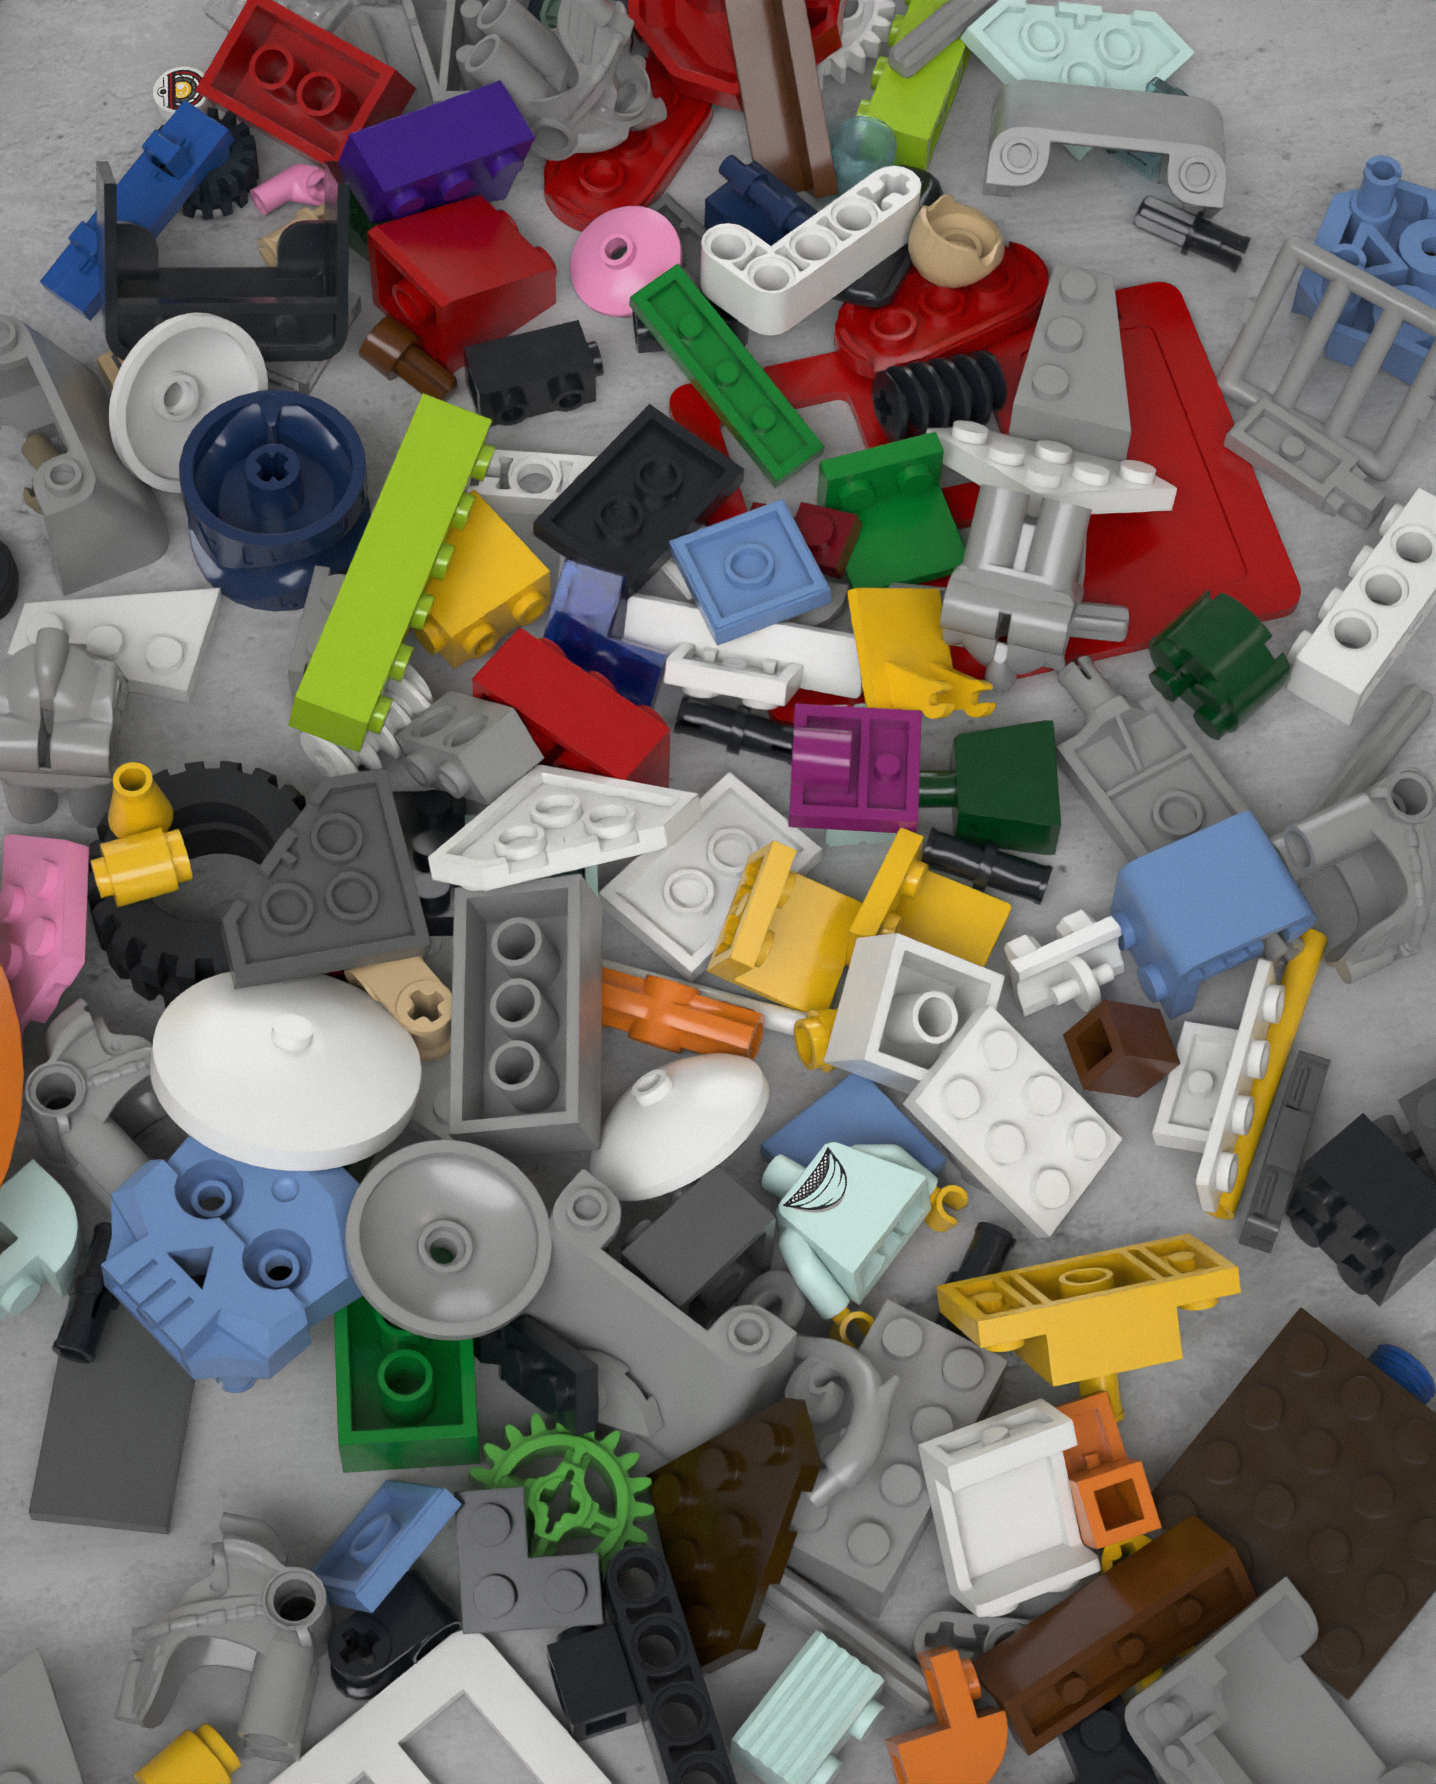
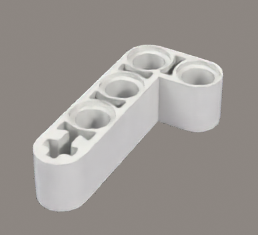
[700,166,921,336]

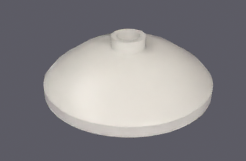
[109,313,268,493]
[589,1053,769,1201]

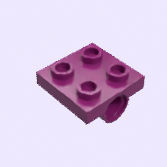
[788,704,922,833]

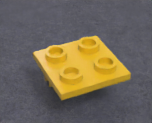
[847,588,996,719]

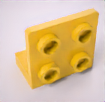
[845,828,1011,968]
[706,840,863,1013]

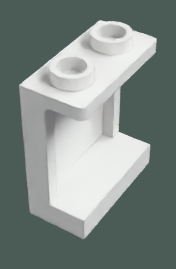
[918,1398,1101,1617]

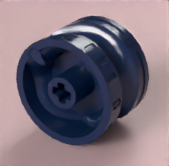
[179,390,371,612]

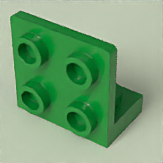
[816,431,965,589]

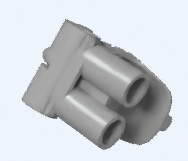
[465,0,667,161]
[940,484,1092,692]
[0,627,129,828]
[1269,767,1436,984]
[25,998,170,1214]
[114,1512,335,1763]

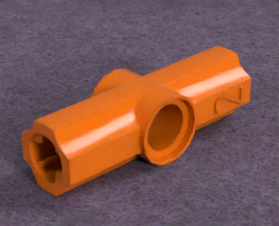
[602,967,766,1061]

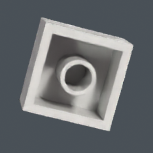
[824,933,1005,1095]

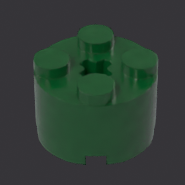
[1149,590,1291,740]

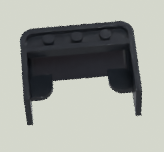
[96,161,350,362]

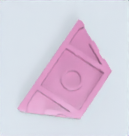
[0,834,89,1057]

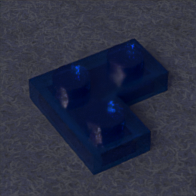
[543,557,670,710]

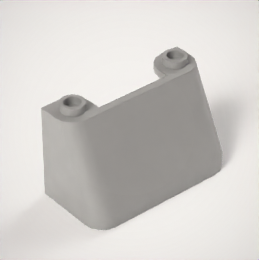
[982,79,1227,219]
[0,314,170,596]
[515,1169,797,1462]
[1124,1577,1436,1784]

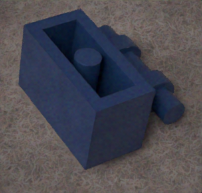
[704,155,818,246]

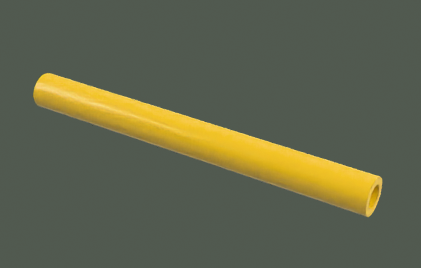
[1205,929,1328,1220]

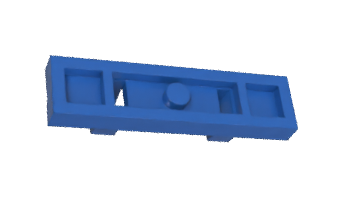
[39,100,235,321]

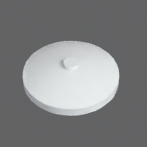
[150,971,421,1171]

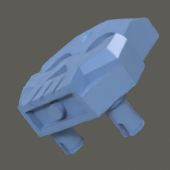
[1291,155,1436,386]
[101,1136,363,1393]

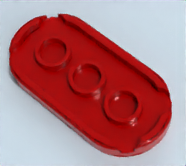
[543,54,713,232]
[834,241,1049,380]

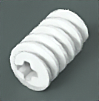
[300,664,435,777]

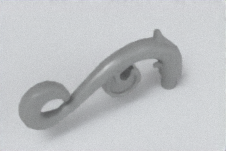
[735,1270,900,1509]

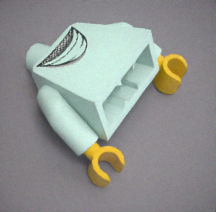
[761,1142,968,1349]

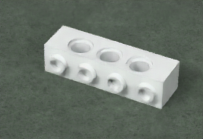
[1286,487,1436,726]

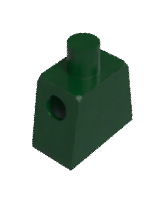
[919,720,1061,855]

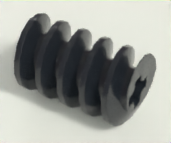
[872,350,1007,443]

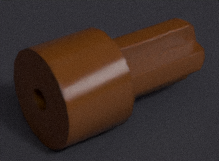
[359,314,458,402]

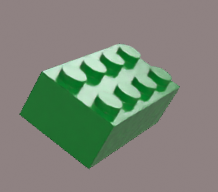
[334,1247,480,1473]

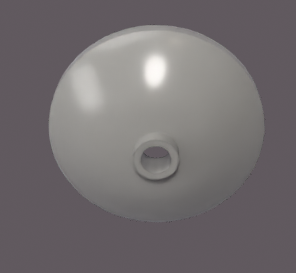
[344,1140,552,1340]

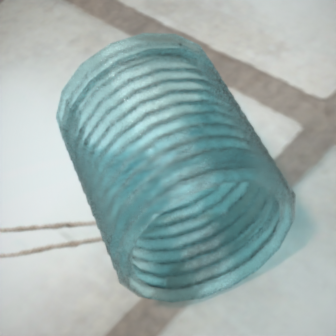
[831,116,897,200]

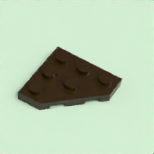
[646,1398,821,1674]

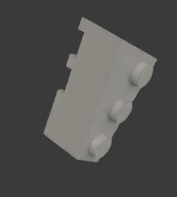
[1008,261,1132,462]

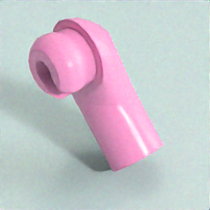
[250,164,325,215]

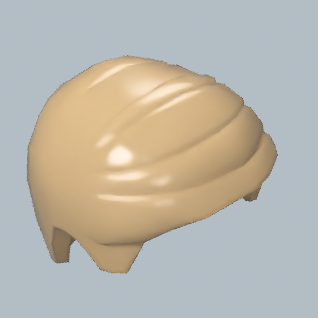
[908,194,1004,288]

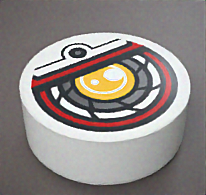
[153,66,213,121]

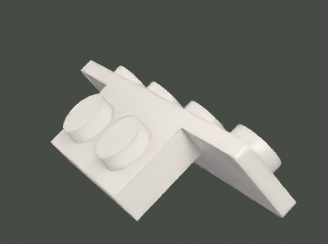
[623,593,863,710]
[1152,959,1285,1213]

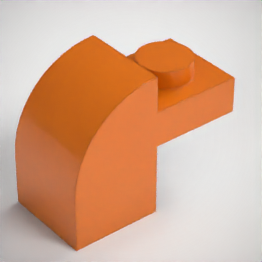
[1053,1390,1162,1549]
[884,1645,1008,1784]

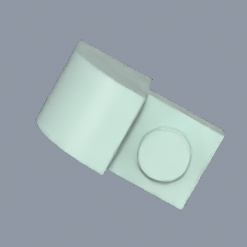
[0,1159,85,1321]

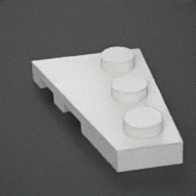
[7,588,222,703]

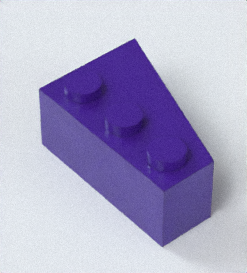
[338,80,535,224]

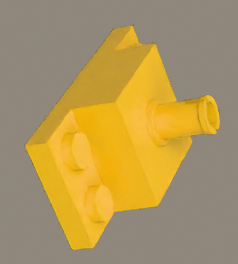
[936,1233,1241,1423]

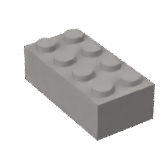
[449,874,602,1158]
[786,1299,1009,1619]

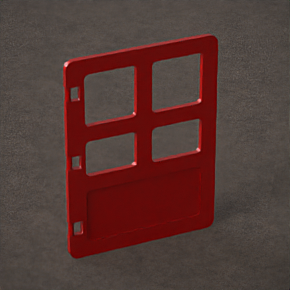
[669,281,1301,726]

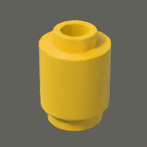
[90,827,193,907]
[133,1723,241,1784]

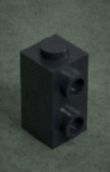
[464,320,604,427]

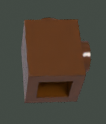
[1063,1000,1181,1098]

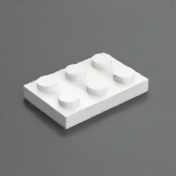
[598,772,822,982]
[903,1005,1123,1238]

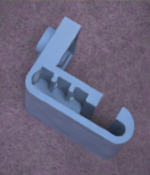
[1107,811,1317,1020]

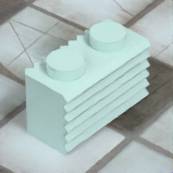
[729,1630,886,1784]

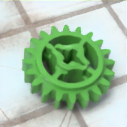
[468,1413,655,1583]

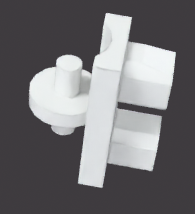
[1004,909,1125,1017]

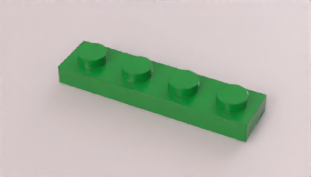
[629,263,825,489]

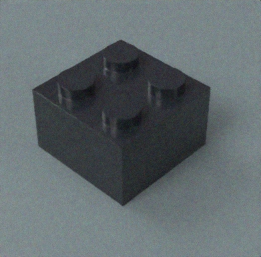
[1286,1113,1436,1307]

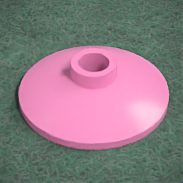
[570,206,683,317]

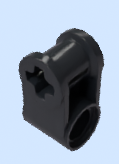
[328,1569,463,1700]

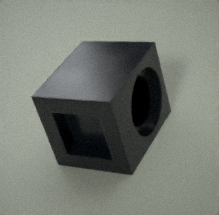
[547,1624,640,1742]

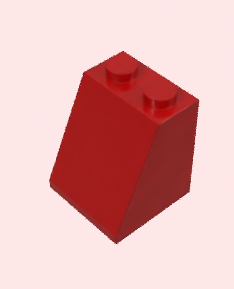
[367,195,557,374]

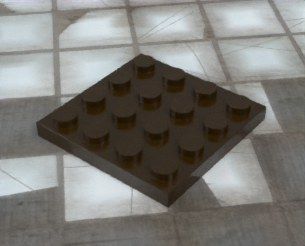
[1145,1307,1436,1701]

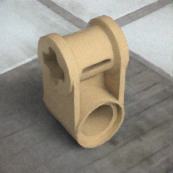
[344,956,452,1062]

